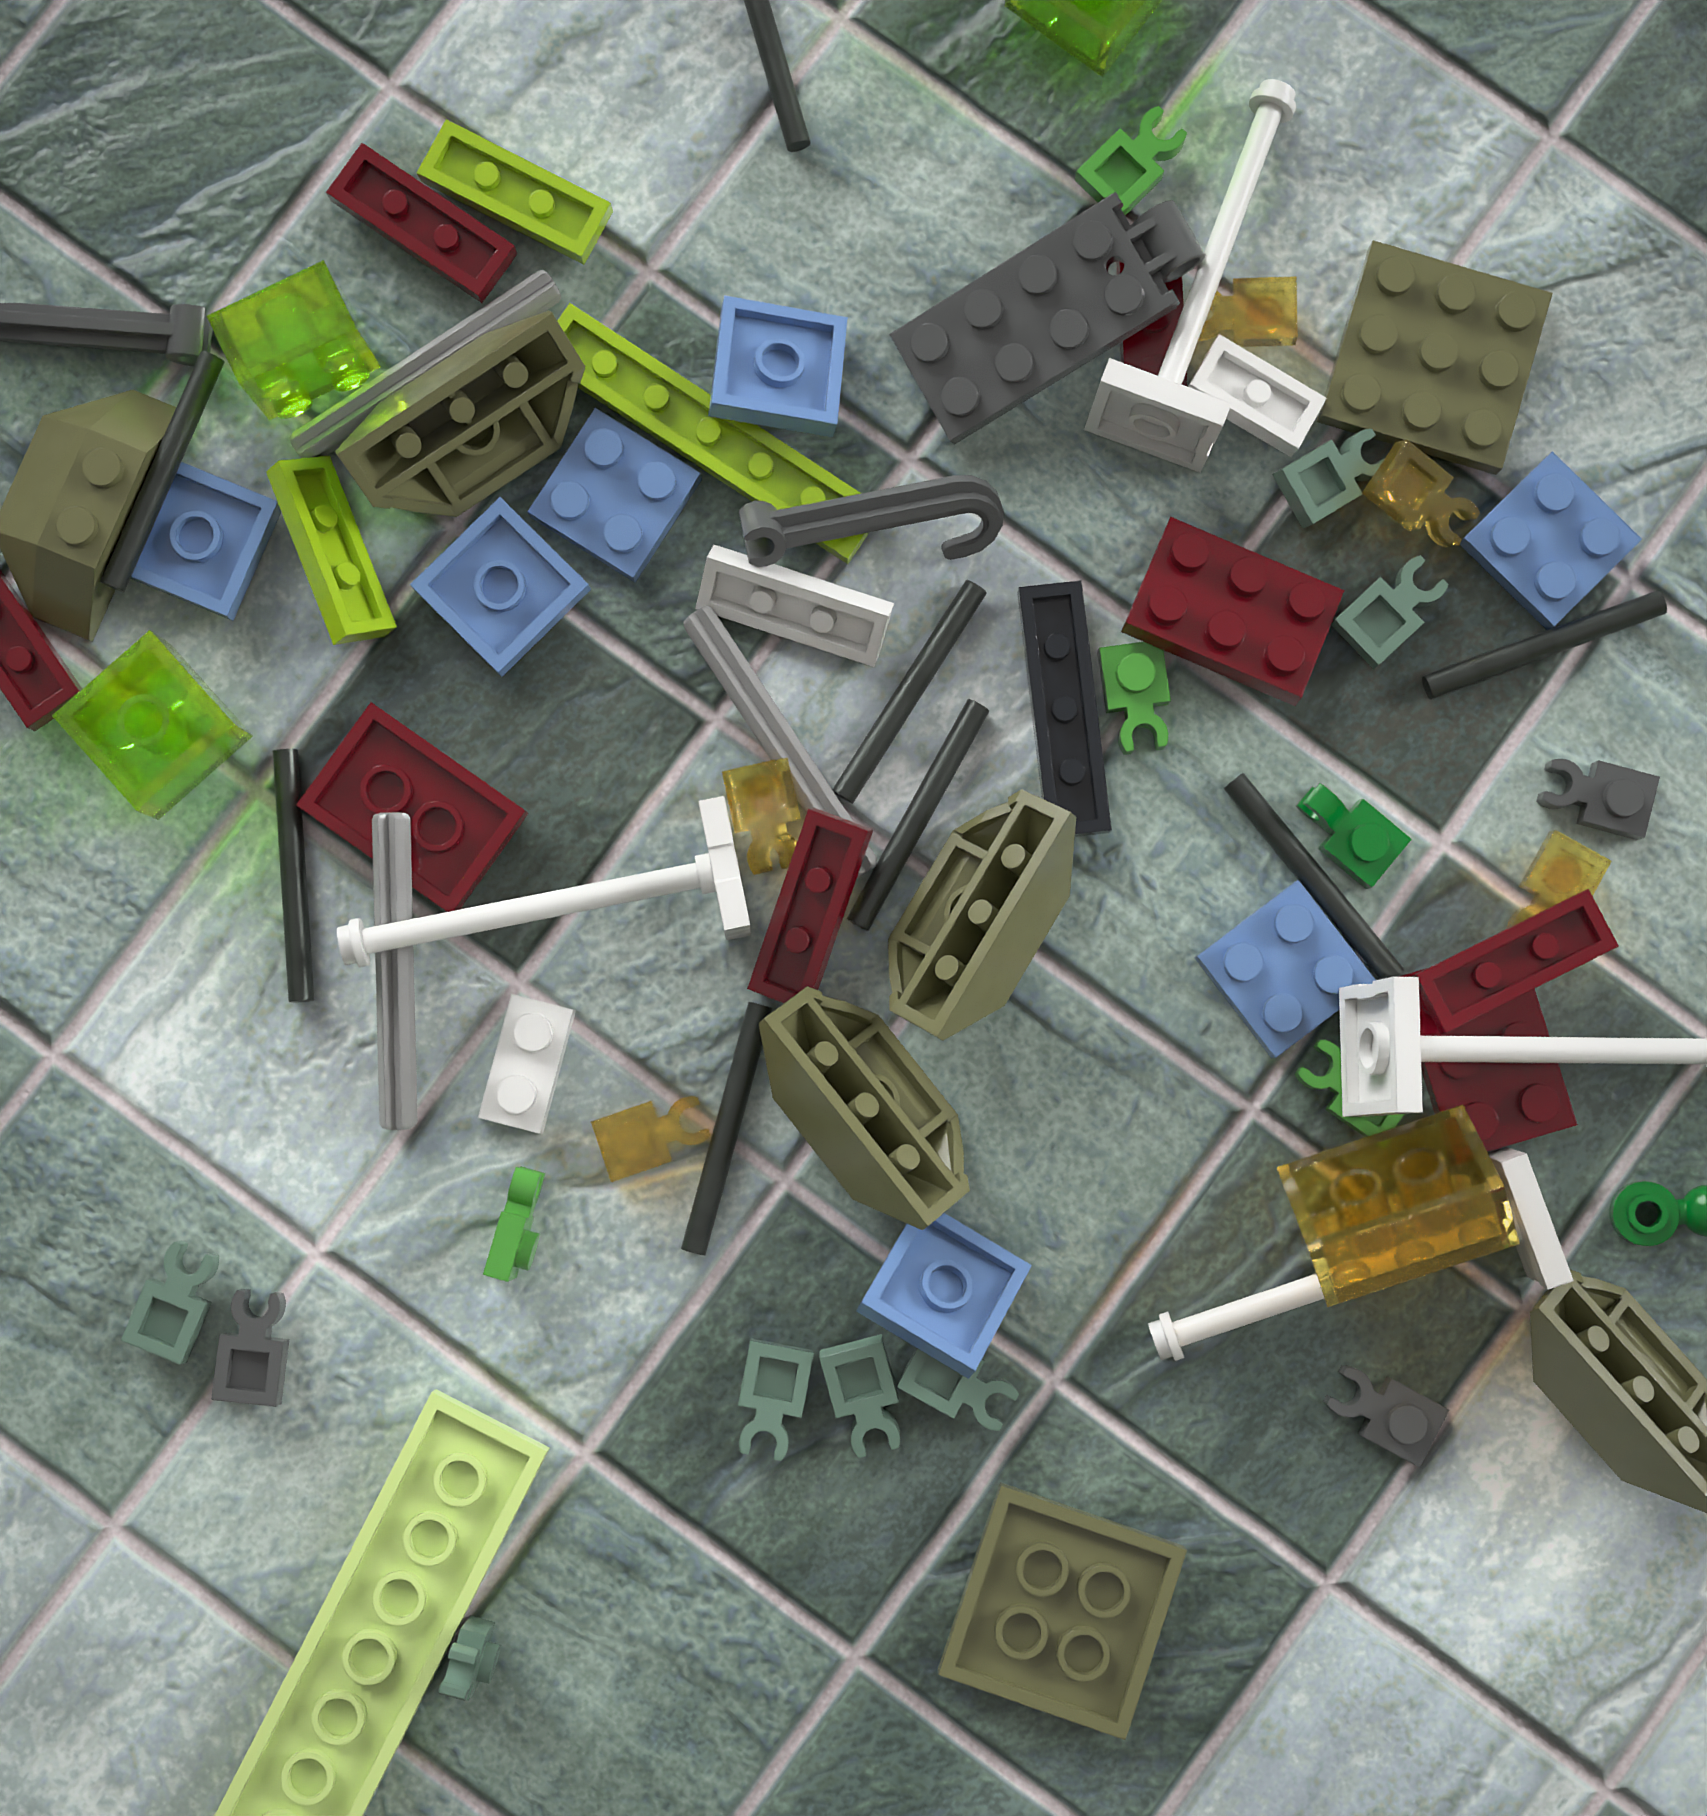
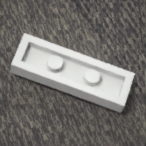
[695,545,894,667]

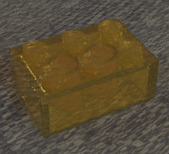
[1276,1105,1520,1307]

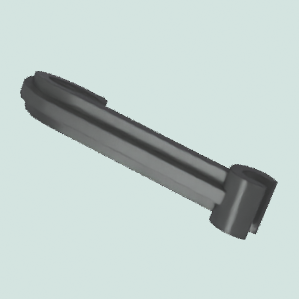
[0,303,214,367]
[739,475,1004,567]

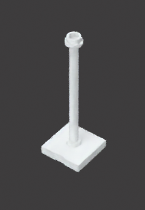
[1084,79,1296,473]
[337,796,751,968]
[1339,977,1707,1117]
[1148,1147,1574,1361]

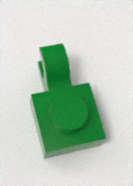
[1296,783,1412,889]

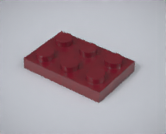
[1121,516,1345,707]
[296,702,529,912]
[1398,968,1578,1161]

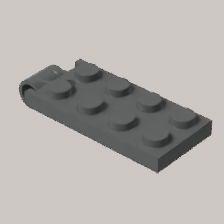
[889,192,1206,445]

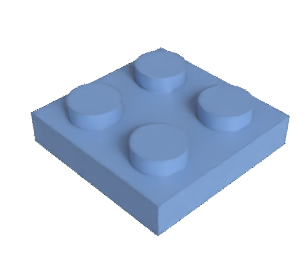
[708,295,848,437]
[527,408,702,583]
[1459,451,1642,630]
[130,462,281,621]
[410,497,591,677]
[1195,880,1375,1059]
[856,1213,1032,1379]

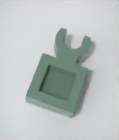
[1272,429,1392,529]
[1331,555,1448,669]
[121,1240,219,1365]
[819,1334,900,1458]
[738,1339,814,1461]
[897,1348,1019,1431]
[438,1616,501,1701]

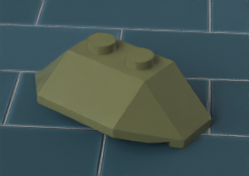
[335,310,585,517]
[0,390,176,642]
[888,789,1076,1041]
[759,986,970,1230]
[1530,1269,1707,1513]

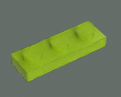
[417,119,613,265]
[266,456,397,645]

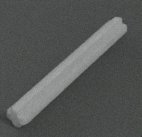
[289,270,561,458]
[683,606,877,878]
[372,812,418,1130]

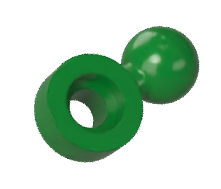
[1609,1181,1707,1246]

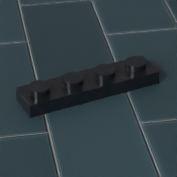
[1017,580,1112,837]

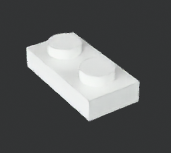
[1188,334,1327,457]
[478,994,576,1134]

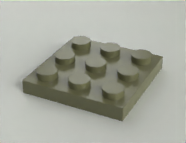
[1317,240,1553,475]
[938,1482,1187,1740]

